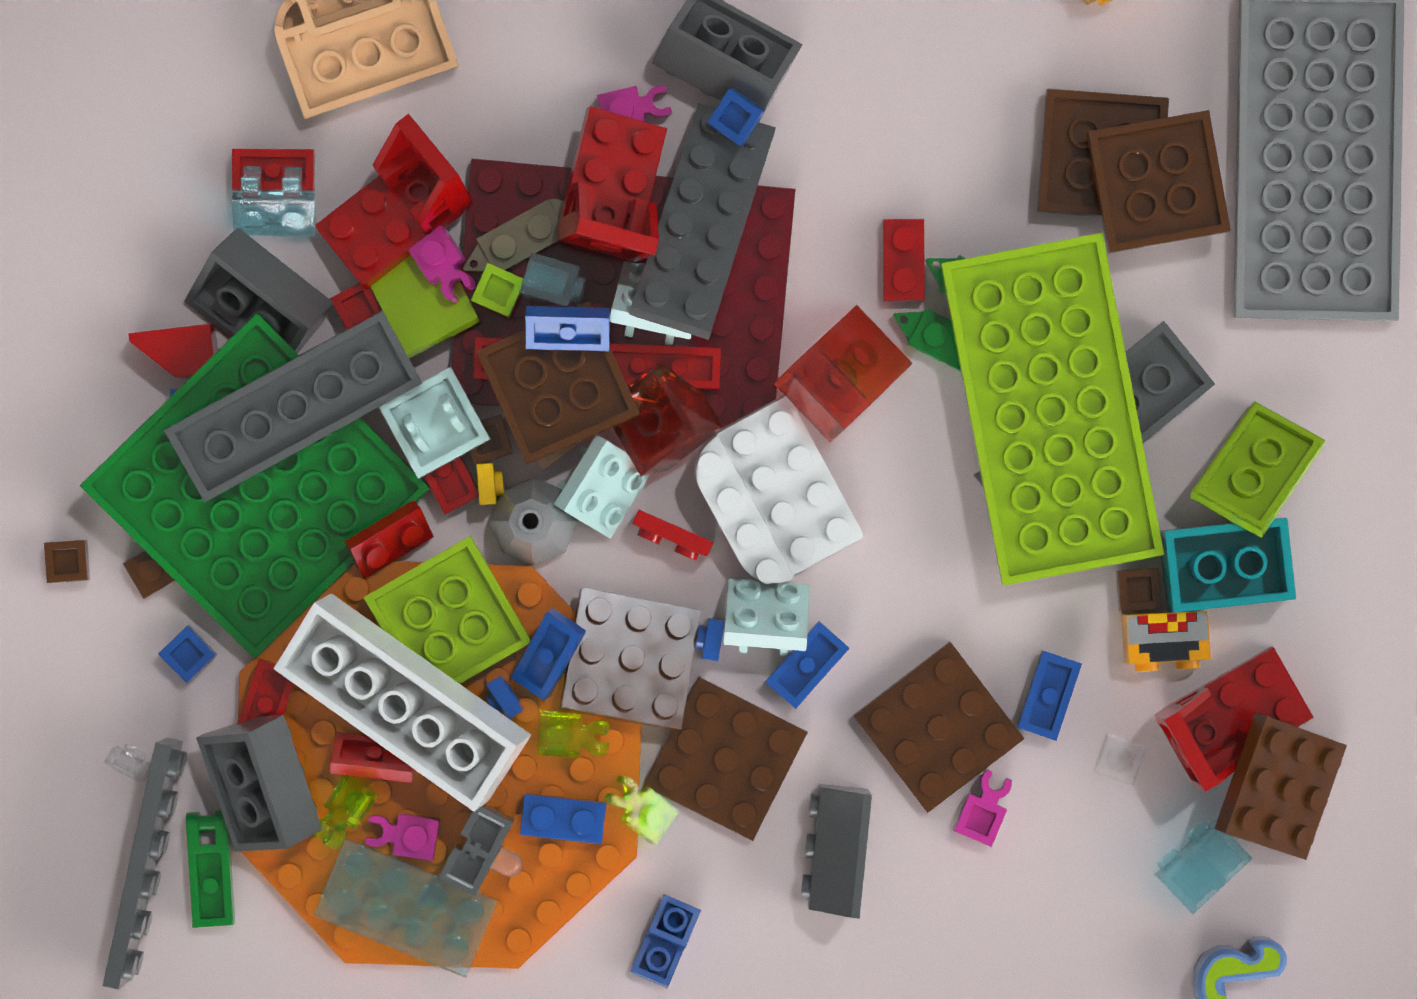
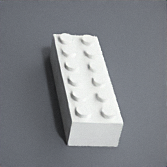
[274,593,531,812]

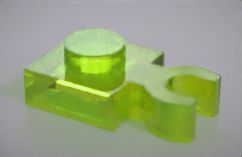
[537,711,610,758]
[313,775,378,850]
[604,776,679,845]

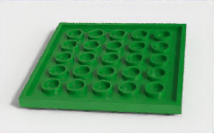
[80,313,430,659]

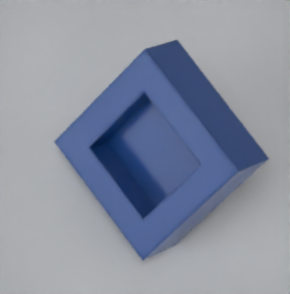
[707,88,766,146]
[695,618,725,662]
[158,625,217,683]
[485,675,524,719]

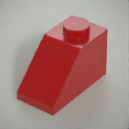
[128,324,218,381]

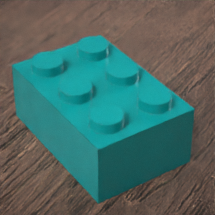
[1160,518,1296,613]

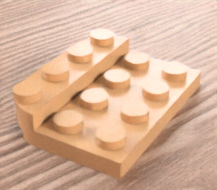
[274,0,459,119]

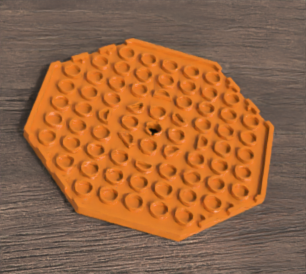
[238,561,641,969]

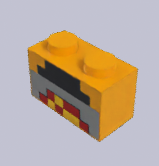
[1121,610,1211,672]

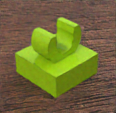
[471,263,526,318]

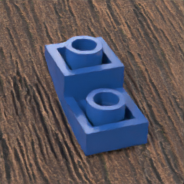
[630,894,701,988]

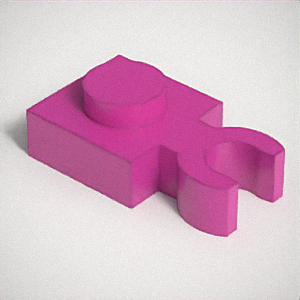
[597,86,672,122]
[408,226,476,303]
[953,769,1012,847]
[365,813,440,861]

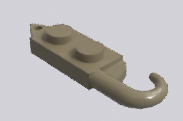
[463,198,563,272]

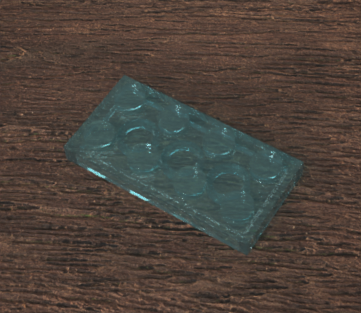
[314,838,498,978]

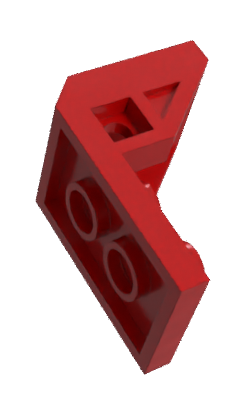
[557,106,668,262]
[314,113,472,290]
[1154,646,1314,792]

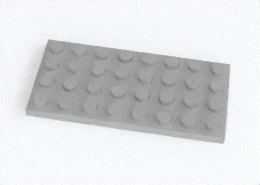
[1234,0,1404,321]

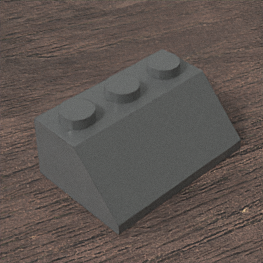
[652,0,803,120]
[184,227,334,353]
[196,715,322,851]
[801,784,872,919]

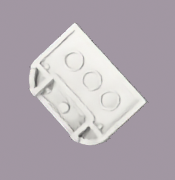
[694,393,865,584]

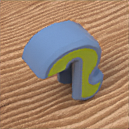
[1193,936,1287,999]

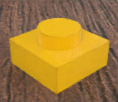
[476,463,504,505]

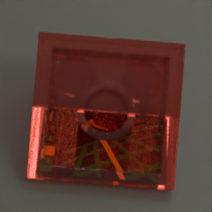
[613,363,723,476]

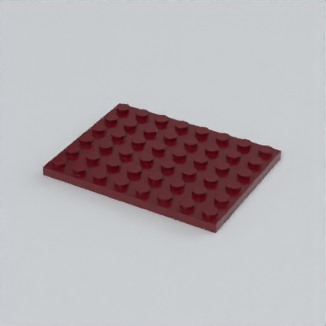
[452,158,796,428]

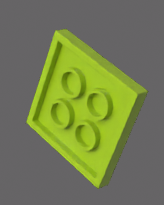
[363,535,531,684]

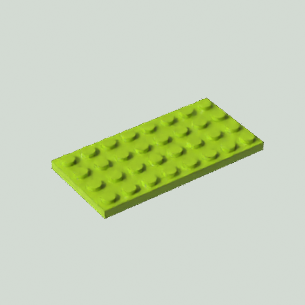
[940,233,1164,586]

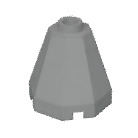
[490,477,578,565]

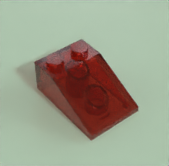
[773,305,913,442]

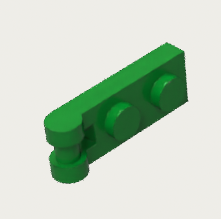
[186,810,235,928]

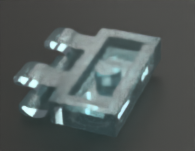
[231,166,317,236]

